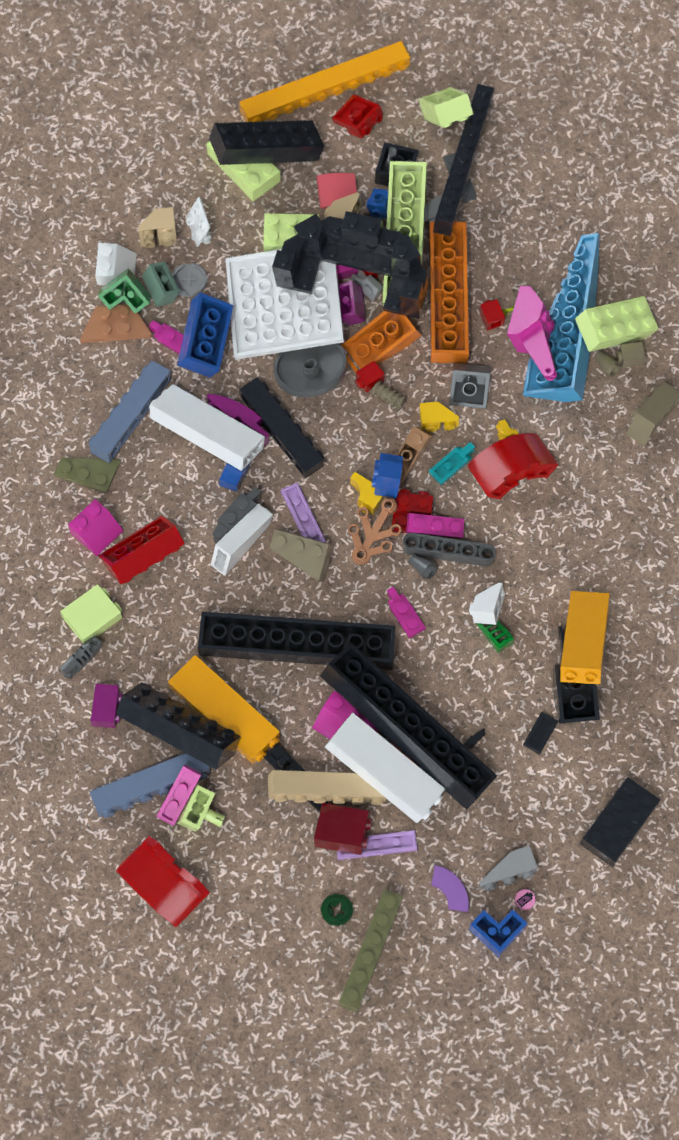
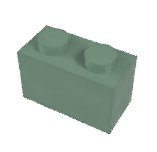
[142,262,180,307]

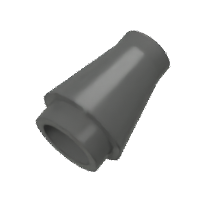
[408,554,438,579]

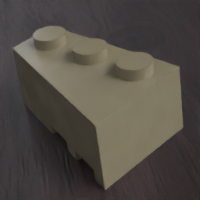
[626,381,679,447]
[270,529,334,582]

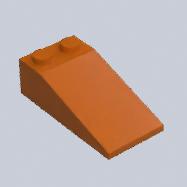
[341,311,422,373]

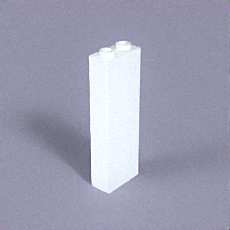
[149,384,265,471]
[325,713,445,823]

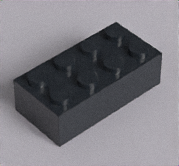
[580,777,660,867]

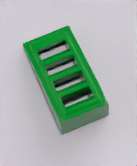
[476,620,514,653]

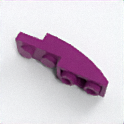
[206,394,270,446]

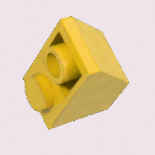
[419,401,459,432]

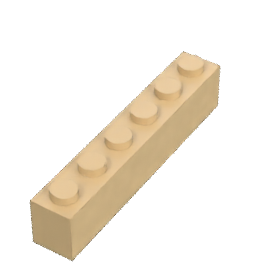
[268,770,387,805]

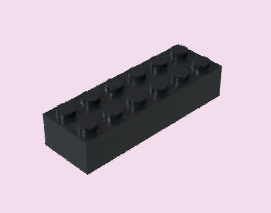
[209,120,324,165]
[116,682,241,770]

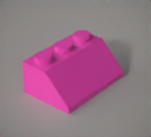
[312,691,380,739]

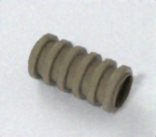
[371,381,407,411]

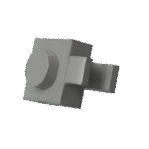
[350,270,383,302]

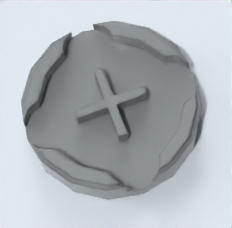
[172,263,208,297]

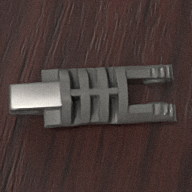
[60,636,103,679]

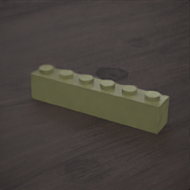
[339,889,403,1013]

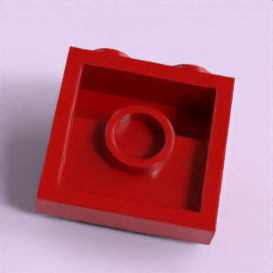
[332,94,383,139]
[392,489,433,533]

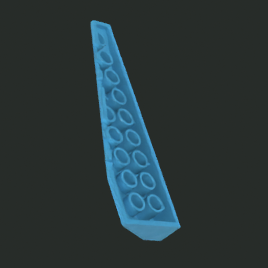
[523,233,600,402]

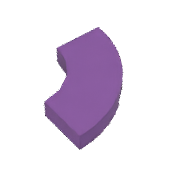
[431,865,469,912]

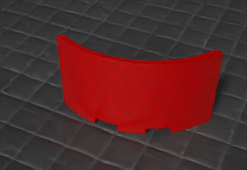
[468,433,559,499]
[116,836,210,927]

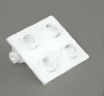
[186,197,212,247]

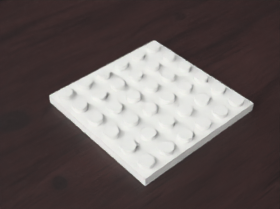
[225,249,344,360]

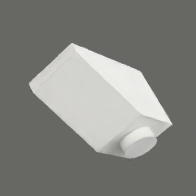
[469,583,505,625]

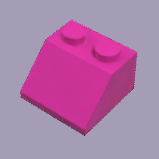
[68,499,124,557]

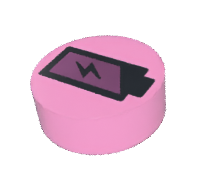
[515,889,535,910]

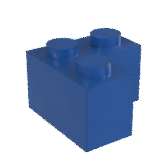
[371,453,403,498]
[469,910,528,957]

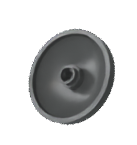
[273,343,348,397]

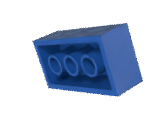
[177,292,233,378]

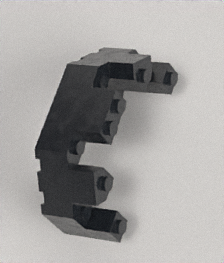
[272,211,429,319]

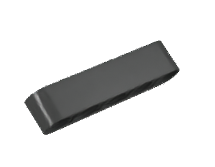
[402,533,496,566]

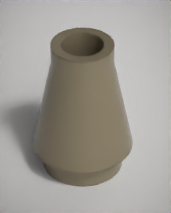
[594,350,621,377]

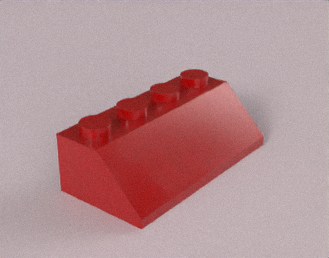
[98,515,185,585]

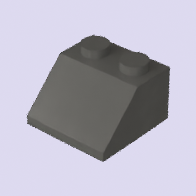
[449,363,490,409]

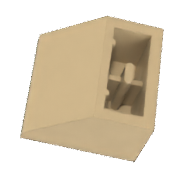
[138,207,177,248]

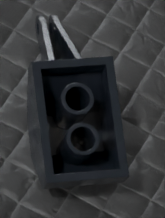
[553,625,600,724]

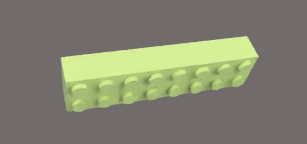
[383,161,427,307]

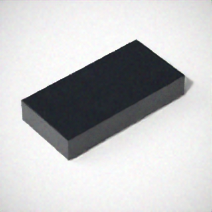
[523,712,559,755]

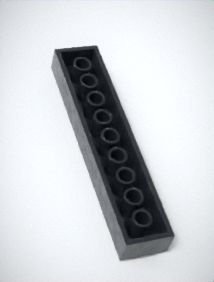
[198,611,396,670]
[320,642,497,810]

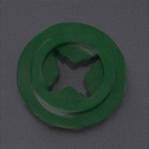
[321,894,353,927]

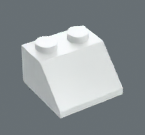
[96,243,137,285]

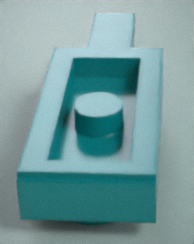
[429,442,475,486]

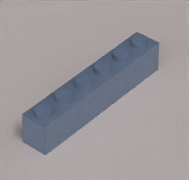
[89,361,171,464]
[90,753,210,818]

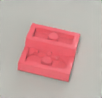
[316,173,357,209]

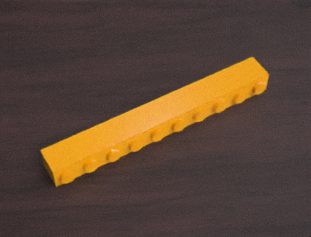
[239,41,410,122]

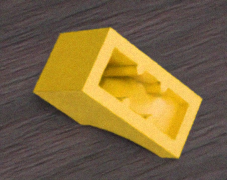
[350,472,386,515]

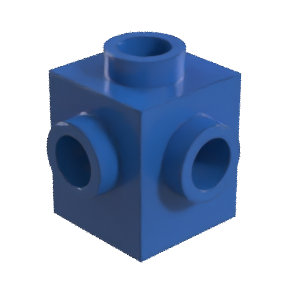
[366,188,388,219]

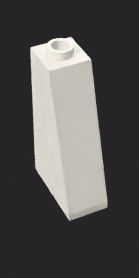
[211,504,273,576]

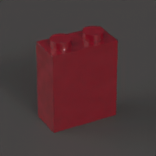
[314,803,373,855]

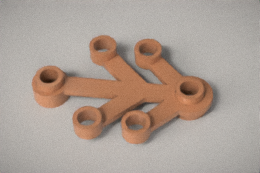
[348,498,402,565]

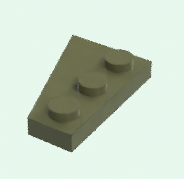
[54,457,121,494]

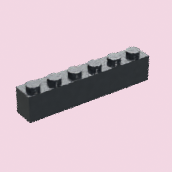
[239,377,324,479]

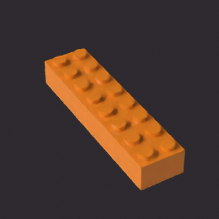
[429,222,469,363]

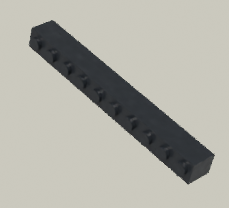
[433,84,495,236]

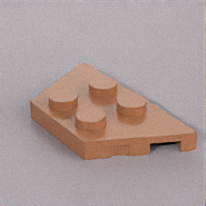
[80,304,152,343]

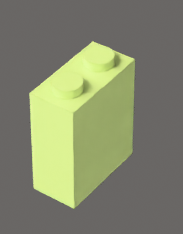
[60,584,122,643]

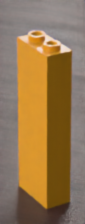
[560,591,610,684]
[168,655,280,764]

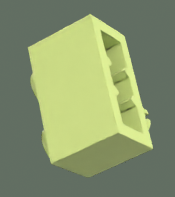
[177,785,225,832]

